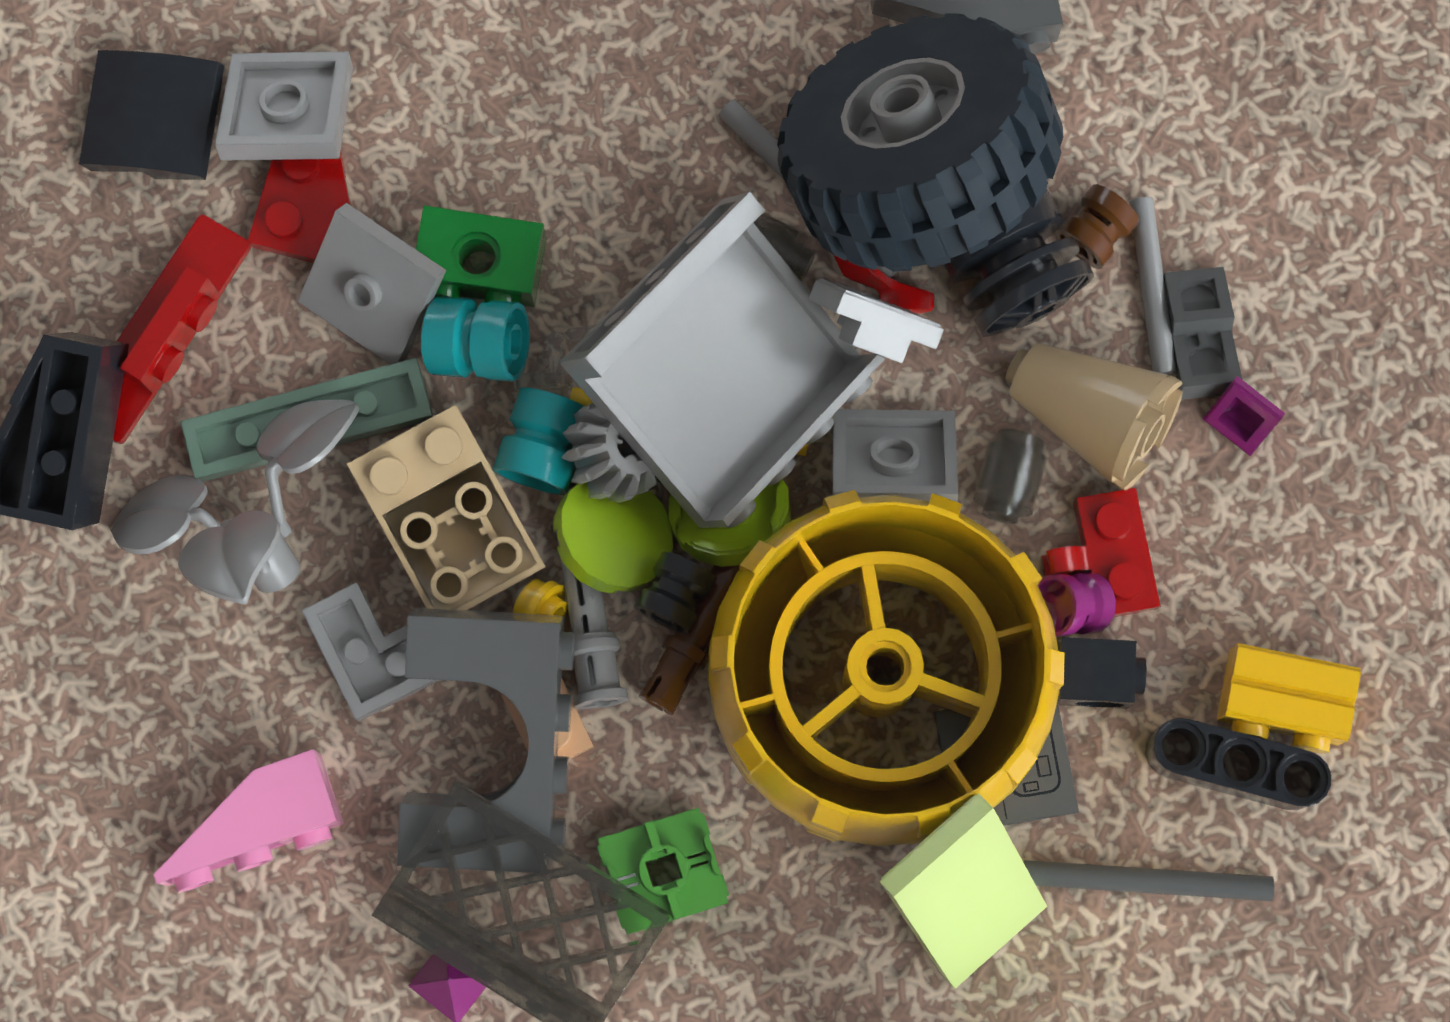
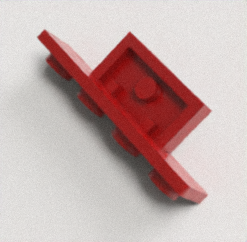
[113,215,251,444]

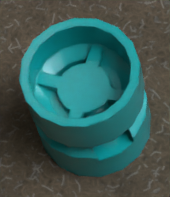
[421,297,530,382]
[492,387,584,495]

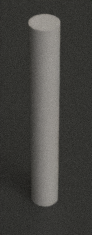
[1129,197,1177,375]

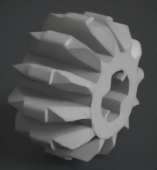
[561,403,657,503]

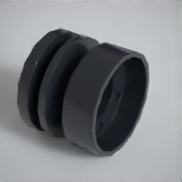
[943,189,1094,337]

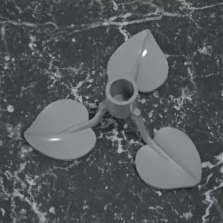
[110,400,360,605]

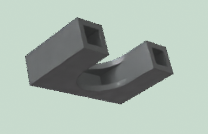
[397,608,575,874]

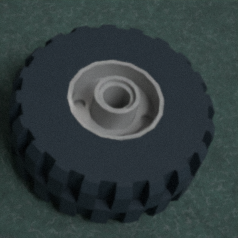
[777,13,1063,272]

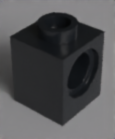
[1057,637,1147,709]

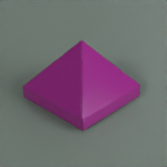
[1203,376,1286,456]
[408,936,496,1022]

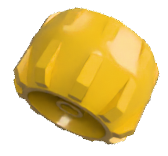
[708,490,1065,846]

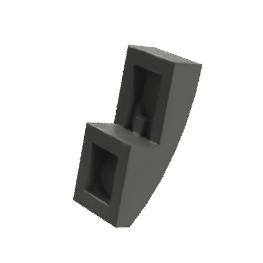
[1164,267,1243,400]

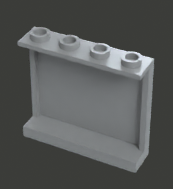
[559,192,885,528]

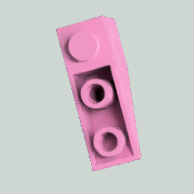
[153,749,344,893]

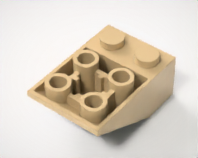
[347,404,545,611]

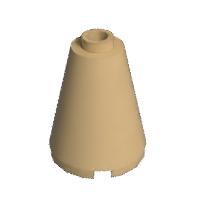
[1005,343,1183,491]

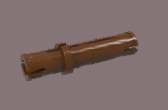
[639,565,739,715]

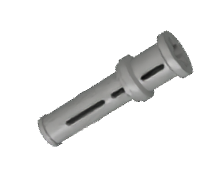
[555,530,629,710]

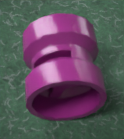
[1038,573,1116,637]

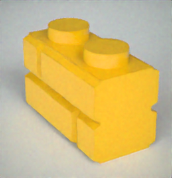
[1217,643,1361,753]

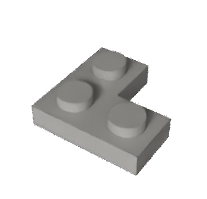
[301,582,440,722]

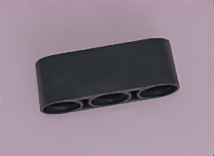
[1145,718,1332,811]

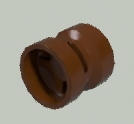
[1055,184,1140,269]

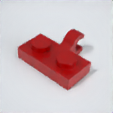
[1041,488,1161,617]

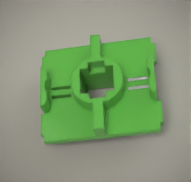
[597,807,729,935]

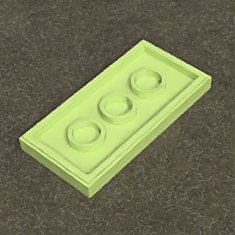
[879,793,1047,989]

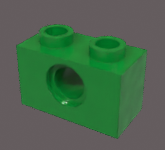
[416,205,547,307]

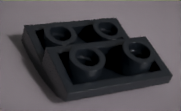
[79,50,224,180]

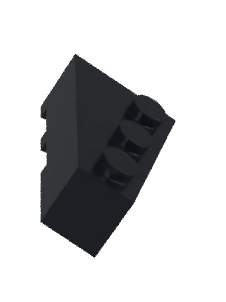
[0,332,129,530]

